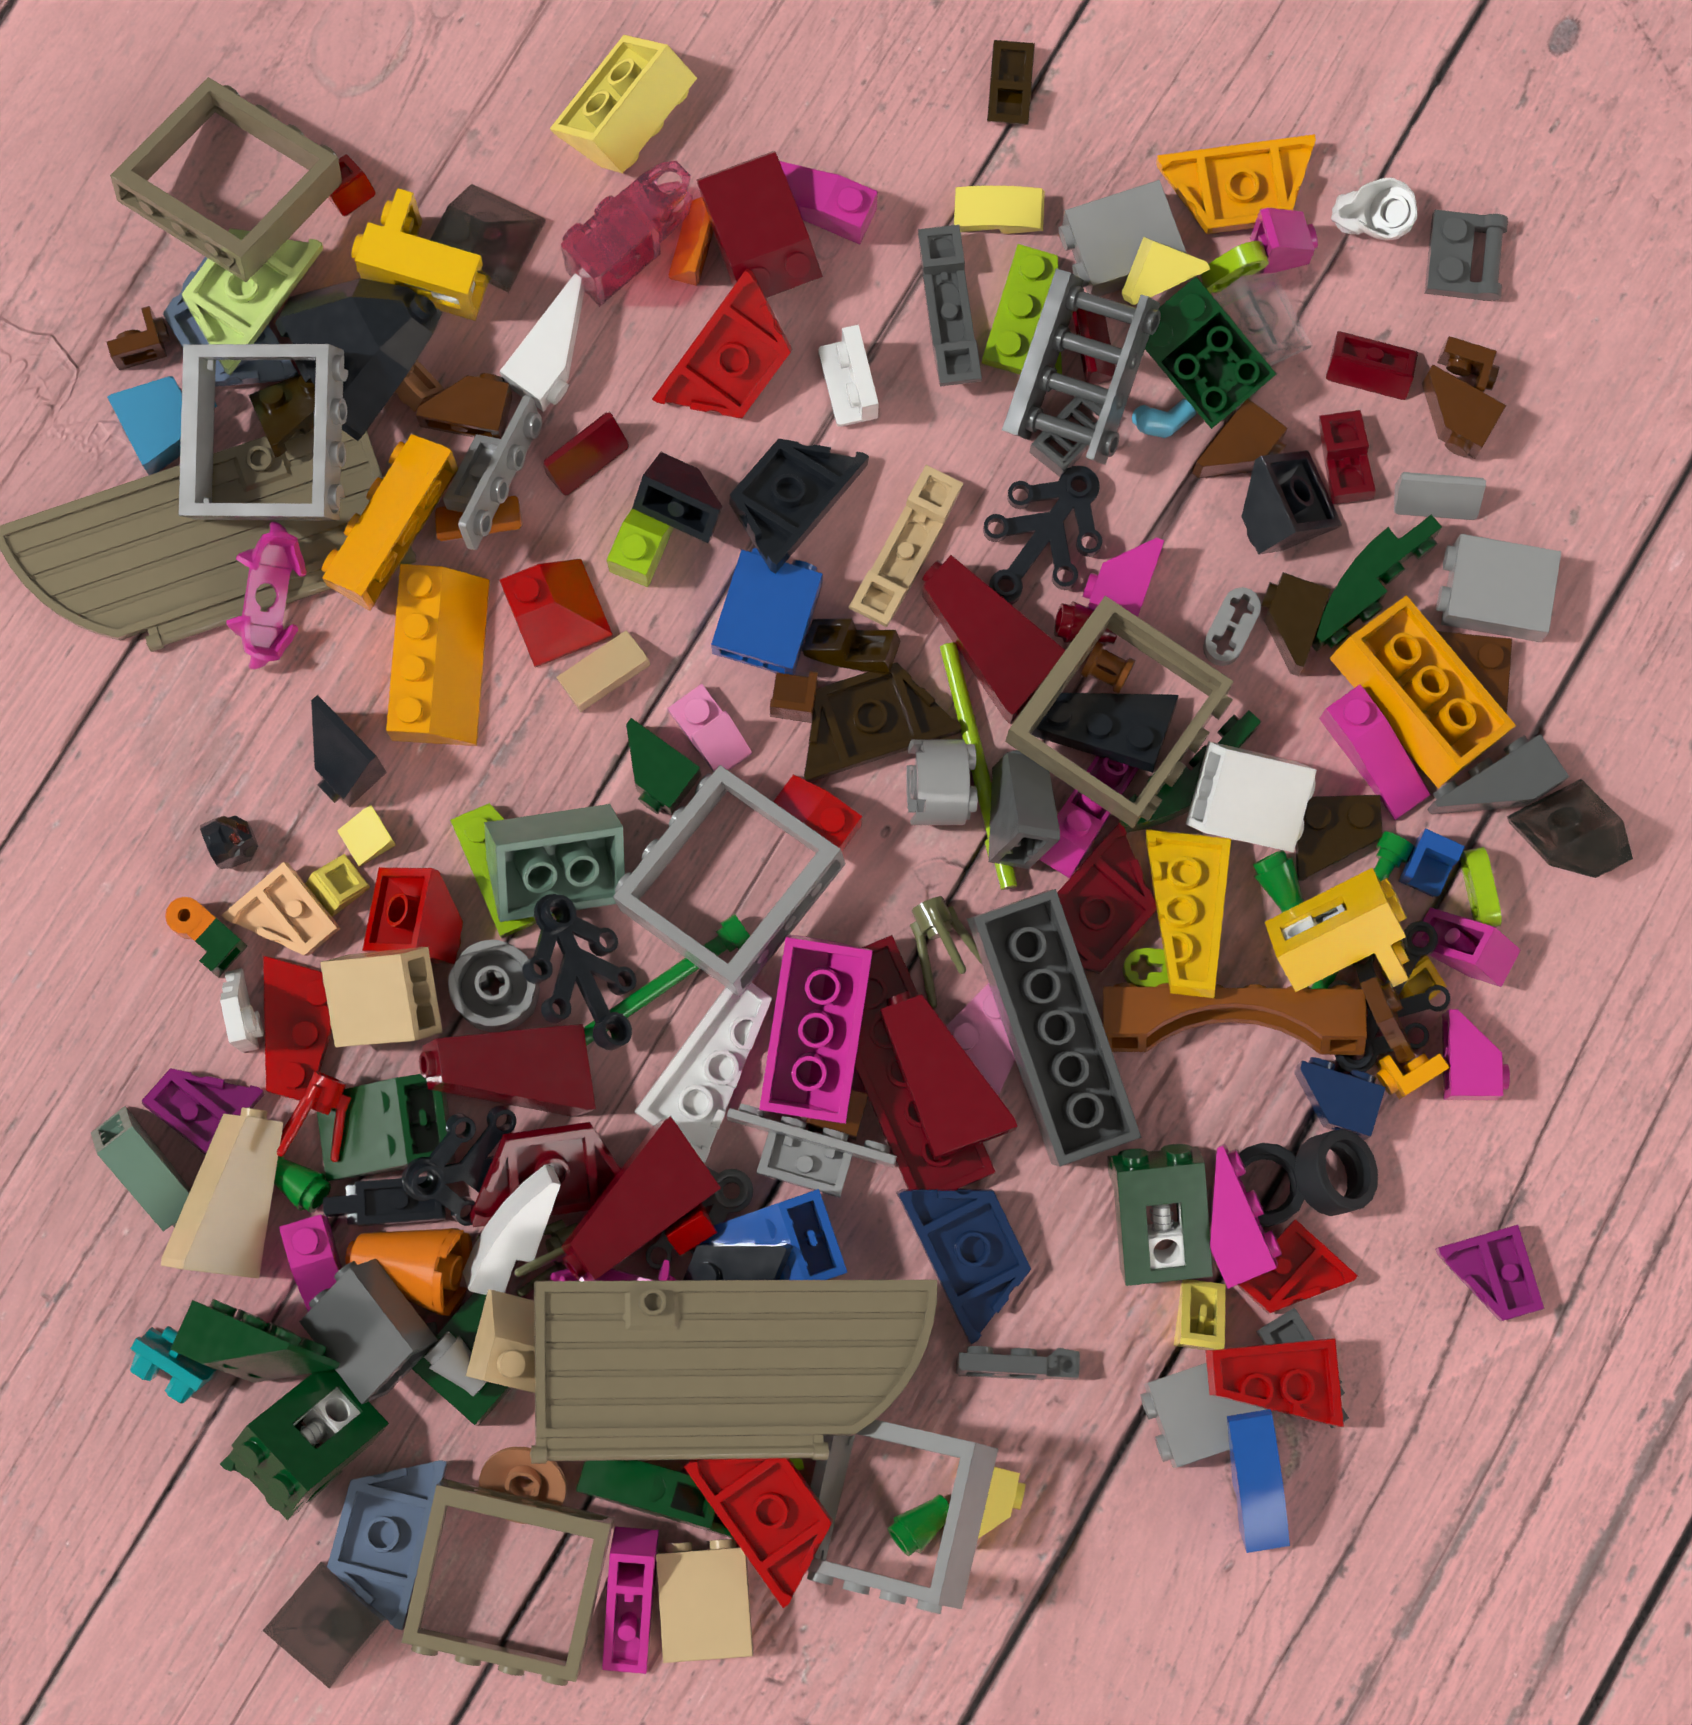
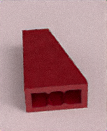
[922,555,1066,724]
[880,991,1018,1160]
[419,1024,596,1117]
[561,1116,721,1281]

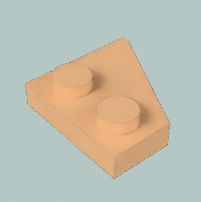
[222,862,341,956]

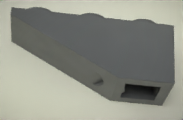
[1427,734,1569,814]

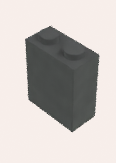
[299,1259,438,1404]

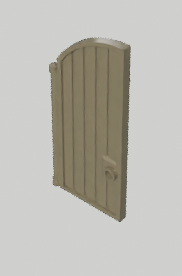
[0,427,416,652]
[530,1280,937,1464]

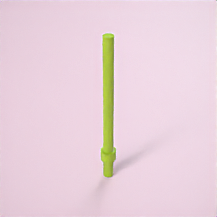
[940,642,1018,890]

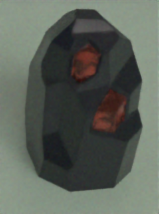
[200,815,259,869]

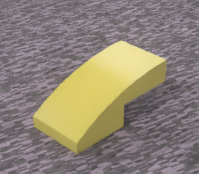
[954,186,1045,234]

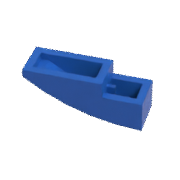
[1227,1409,1290,1553]

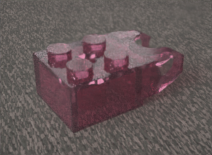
[560,161,693,307]

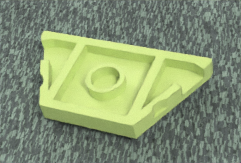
[182,228,323,375]

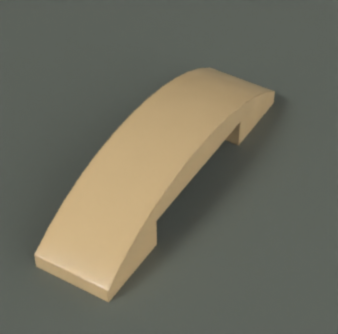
[849,465,963,627]

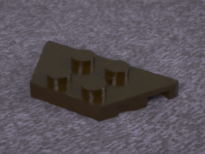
[804,662,962,782]

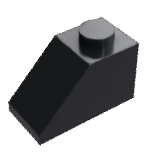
[632,452,723,543]

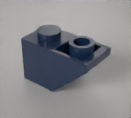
[1294,1057,1386,1140]

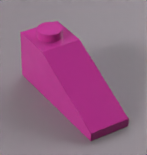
[780,161,878,245]
[1319,684,1430,820]
[602,1526,659,1674]

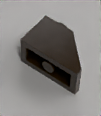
[1261,572,1331,676]

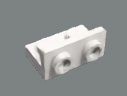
[818,324,879,427]

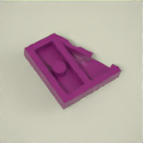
[142,1068,264,1155]
[1435,1225,1545,1321]

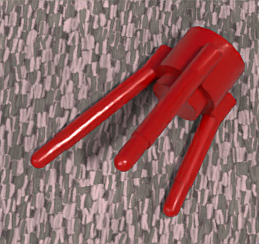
[277,1071,351,1162]

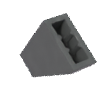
[988,750,1060,869]

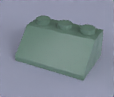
[484,804,625,922]

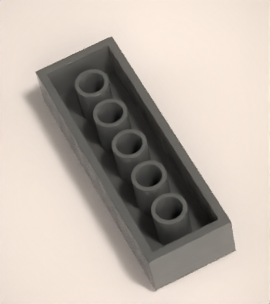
[967,889,1142,1167]

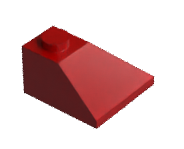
[499,559,613,668]
[362,867,463,964]

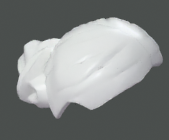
[1331,177,1417,240]

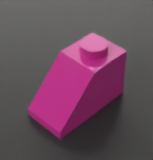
[1250,208,1318,276]
[1082,538,1165,617]
[1413,907,1521,987]
[1442,1009,1510,1100]
[279,1214,342,1312]

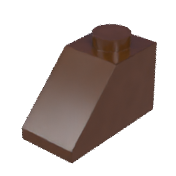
[1422,365,1507,459]
[416,373,513,439]
[1192,399,1288,478]

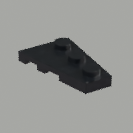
[1032,693,1179,773]

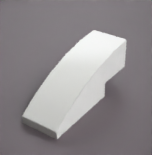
[462,1165,561,1295]

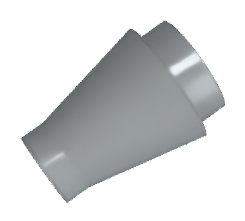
[424,1331,487,1396]

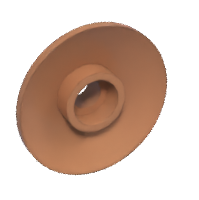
[479,1447,567,1524]

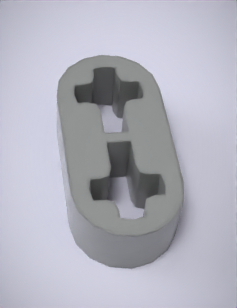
[1203,587,1261,666]

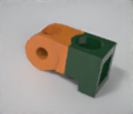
[165,897,247,978]

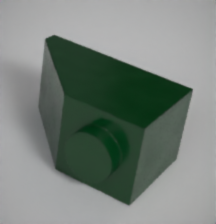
[626,718,701,815]

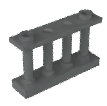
[1002,268,1161,465]

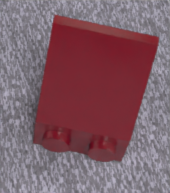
[696,151,823,298]

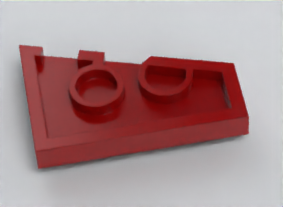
[263,955,332,1102]
[1205,1338,1344,1427]

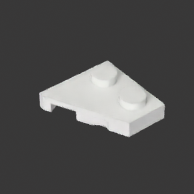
[220,968,264,1053]

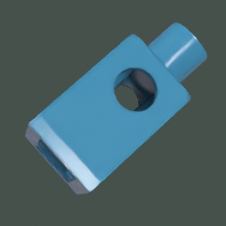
[107,376,218,475]

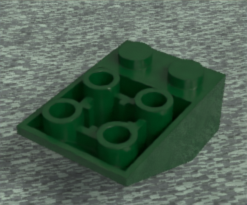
[1145,277,1277,429]
[317,1074,456,1182]
[170,1299,340,1383]

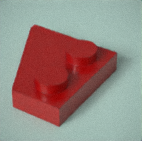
[1237,1219,1358,1314]

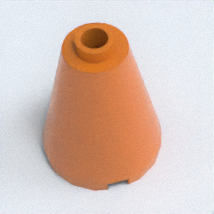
[345,1228,473,1316]

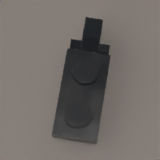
[323,1176,446,1227]

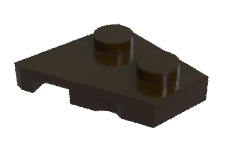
[248,374,315,458]
[1295,795,1382,881]

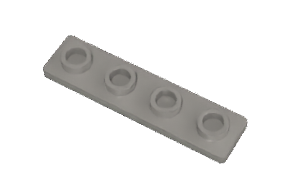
[443,395,542,550]
[727,1104,897,1198]

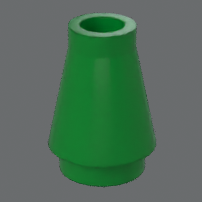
[1253,850,1305,913]
[274,1156,331,1213]
[887,1494,949,1556]

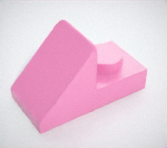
[667,684,752,773]

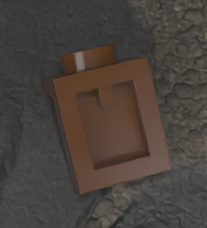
[106,306,170,370]
[1437,336,1500,392]

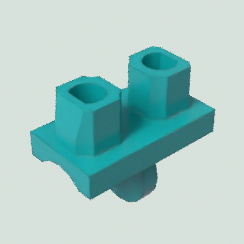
[130,1326,217,1404]

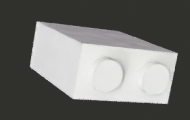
[1186,741,1317,853]

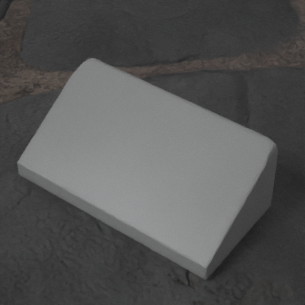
[1394,472,1486,520]

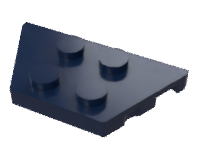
[896,1189,1031,1344]

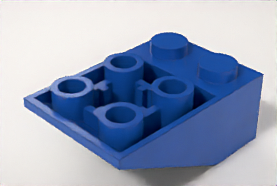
[696,1189,848,1280]

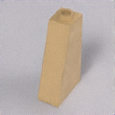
[161,1107,284,1279]

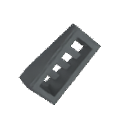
[1029,397,1103,477]

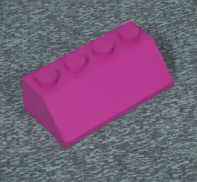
[759,934,873,1124]

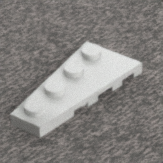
[634,982,772,1163]

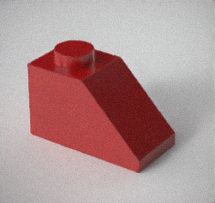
[773,774,863,852]

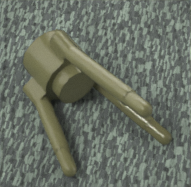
[910,896,982,1009]
[476,1219,579,1297]

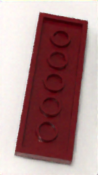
[855,935,996,1189]

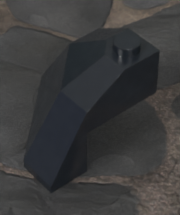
[275,278,442,441]

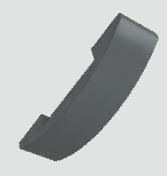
[918,225,982,387]

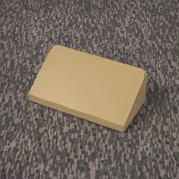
[556,630,650,713]

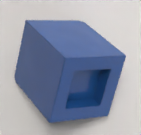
[1398,828,1465,898]

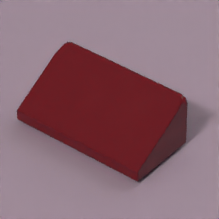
[1072,308,1116,384]
[1326,331,1418,400]
[543,412,629,496]

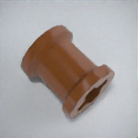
[1081,642,1136,694]

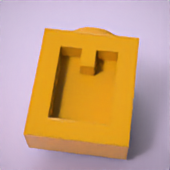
[1376,1053,1449,1100]

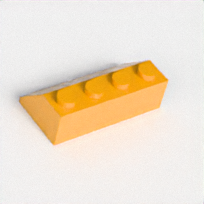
[321,434,458,611]
[386,564,490,746]
[1330,595,1516,788]

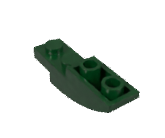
[1312,514,1442,652]
[1119,710,1261,833]
[576,1460,734,1539]

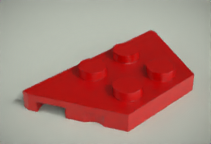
[652,268,792,419]
[684,1458,833,1608]

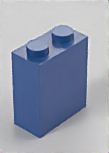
[711,548,823,675]

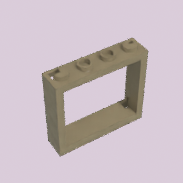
[110,77,342,282]
[1005,596,1234,828]
[401,1478,615,1686]

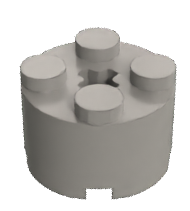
[906,739,978,825]
[448,940,540,1032]

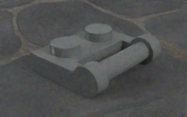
[1424,209,1508,301]

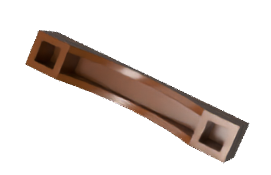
[1103,983,1367,1055]

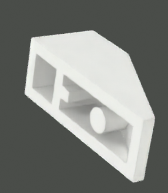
[500,273,584,412]

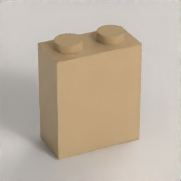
[320,947,443,1047]
[656,1539,753,1663]

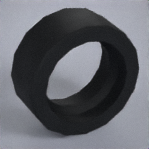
[1295,1129,1378,1216]
[1239,1143,1305,1227]

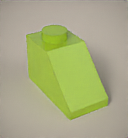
[607,509,674,587]

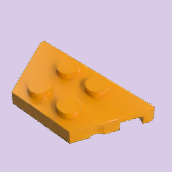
[1156,134,1316,234]

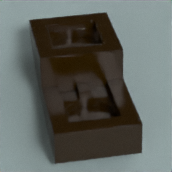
[987,40,1035,125]
[802,618,901,673]

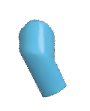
[1132,399,1197,438]

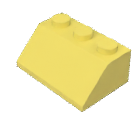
[550,35,697,174]

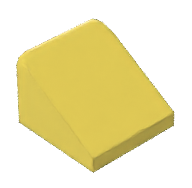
[337,805,396,867]
[305,854,370,917]

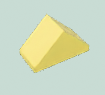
[1122,237,1210,305]
[1174,1279,1226,1350]

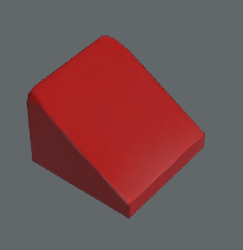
[328,154,376,216]
[665,1203,717,1256]

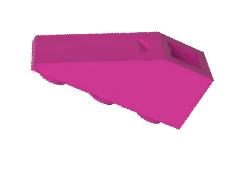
[1039,756,1139,878]
[1210,1144,1282,1288]

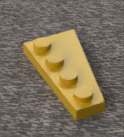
[1145,829,1231,998]

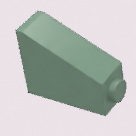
[91,1106,191,1232]

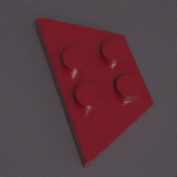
[1057,823,1157,974]
[470,1122,621,1228]

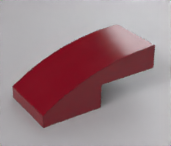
[1319,410,1376,505]

